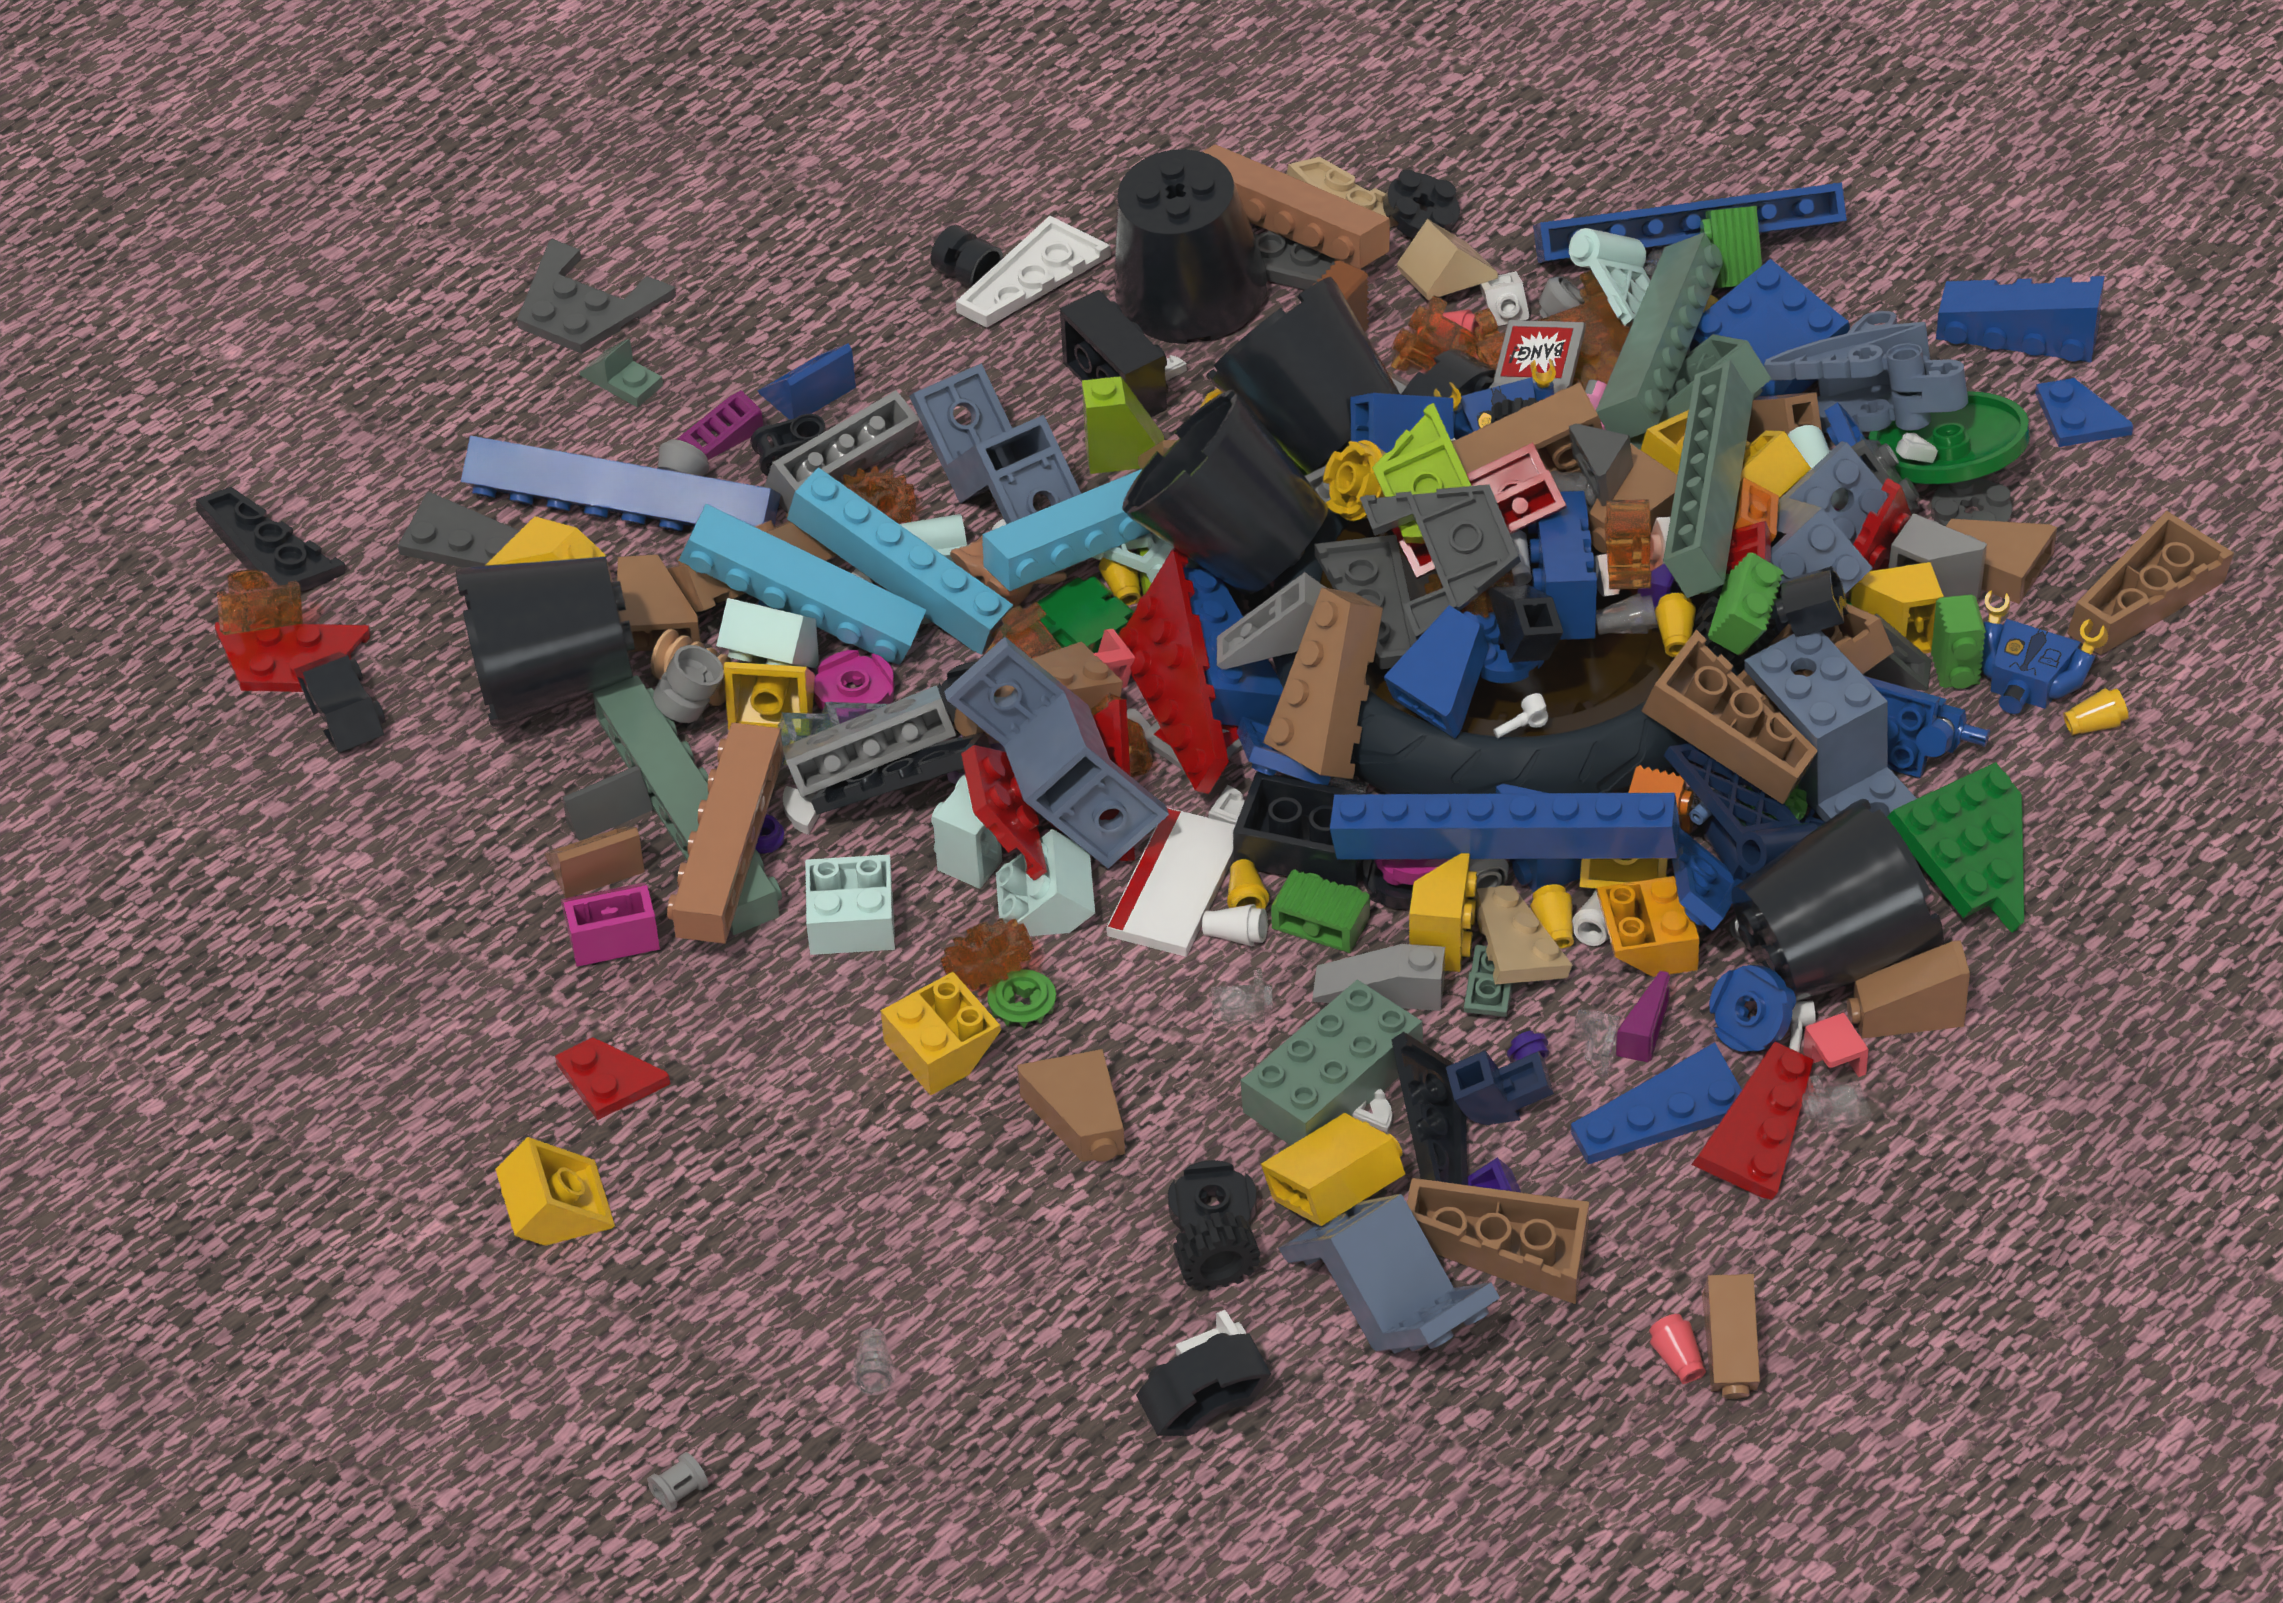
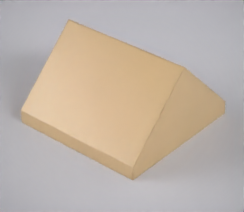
[1397,219,1498,300]

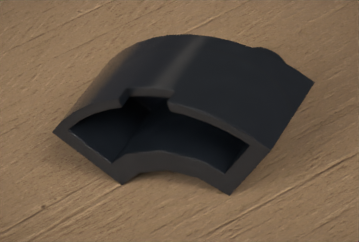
[1401,349,1496,398]
[1775,566,1849,637]
[294,652,386,753]
[1136,1333,1271,1436]

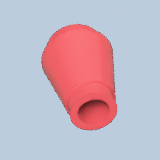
[1649,1314,1706,1384]

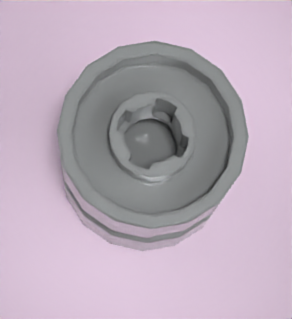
[653,645,724,723]

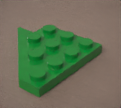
[1887,762,2024,933]

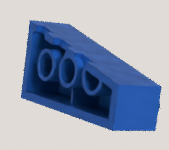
[1936,276,2105,362]
[1527,491,1597,640]
[1183,567,1283,726]

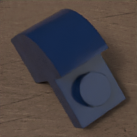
[1446,1050,1554,1125]

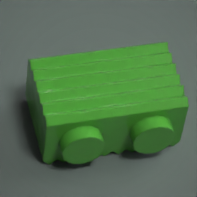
[1700,206,1762,288]
[1708,553,1784,655]
[1931,594,1986,689]
[1271,869,1370,953]

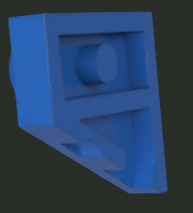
[2035,378,2133,447]

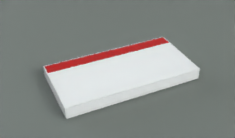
[1106,807,1235,957]

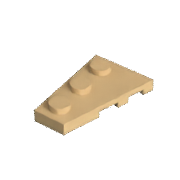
[1287,157,1399,227]
[1473,885,1572,985]

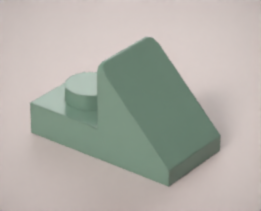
[579,339,663,408]

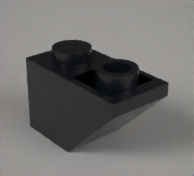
[1488,585,1563,663]

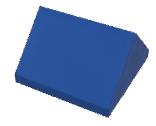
[757,343,856,420]

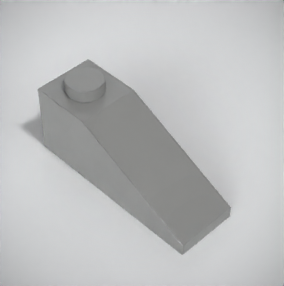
[1217,572,1326,670]
[1312,944,1445,1011]

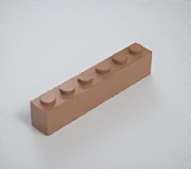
[1202,144,1390,269]
[667,723,784,944]

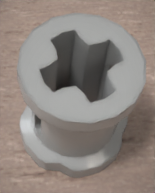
[647,1452,708,1512]

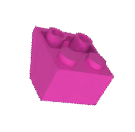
[561,882,660,967]

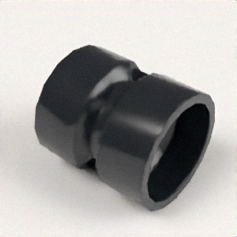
[930,225,1003,289]

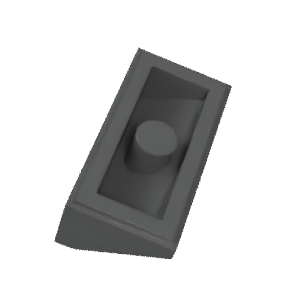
[562,765,653,841]

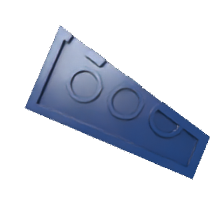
[1571,1042,1742,1164]

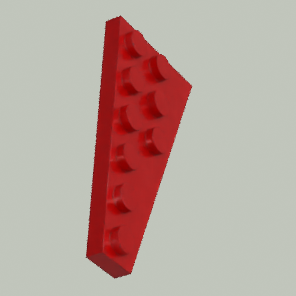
[1119,548,1229,794]

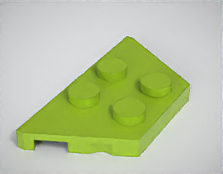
[1372,403,1471,543]

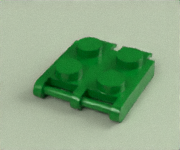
[1015,577,1134,653]

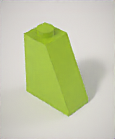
[1082,376,1164,474]

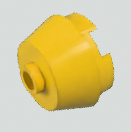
[1323,440,1386,521]

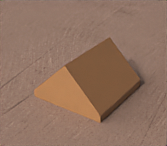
[544,826,645,898]

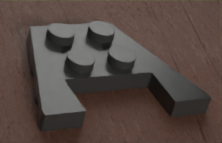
[517,239,676,354]
[1360,484,1521,640]

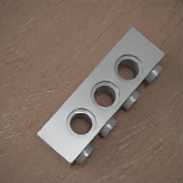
[764,390,920,513]
[783,685,956,797]

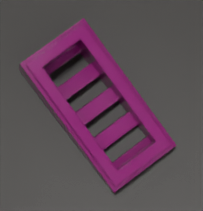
[677,390,763,460]
[1616,971,1670,1062]

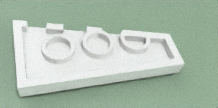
[956,216,1111,328]

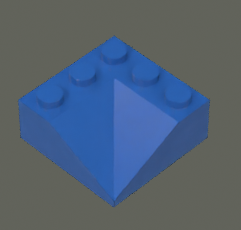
[1690,259,1850,396]

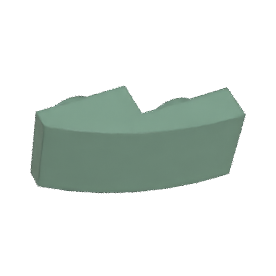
[1464,945,1514,1017]

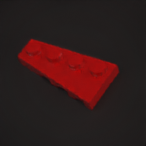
[1691,1041,1814,1200]

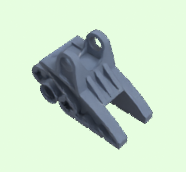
[1764,311,1968,433]

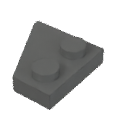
[1851,439,1920,514]

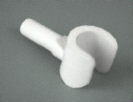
[1493,693,1548,738]
[1789,1001,1815,1052]

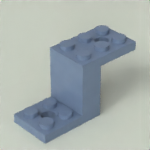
[909,363,1081,524]
[1770,441,1888,641]
[1744,630,1917,822]
[944,637,1169,868]
[1279,1194,1500,1354]

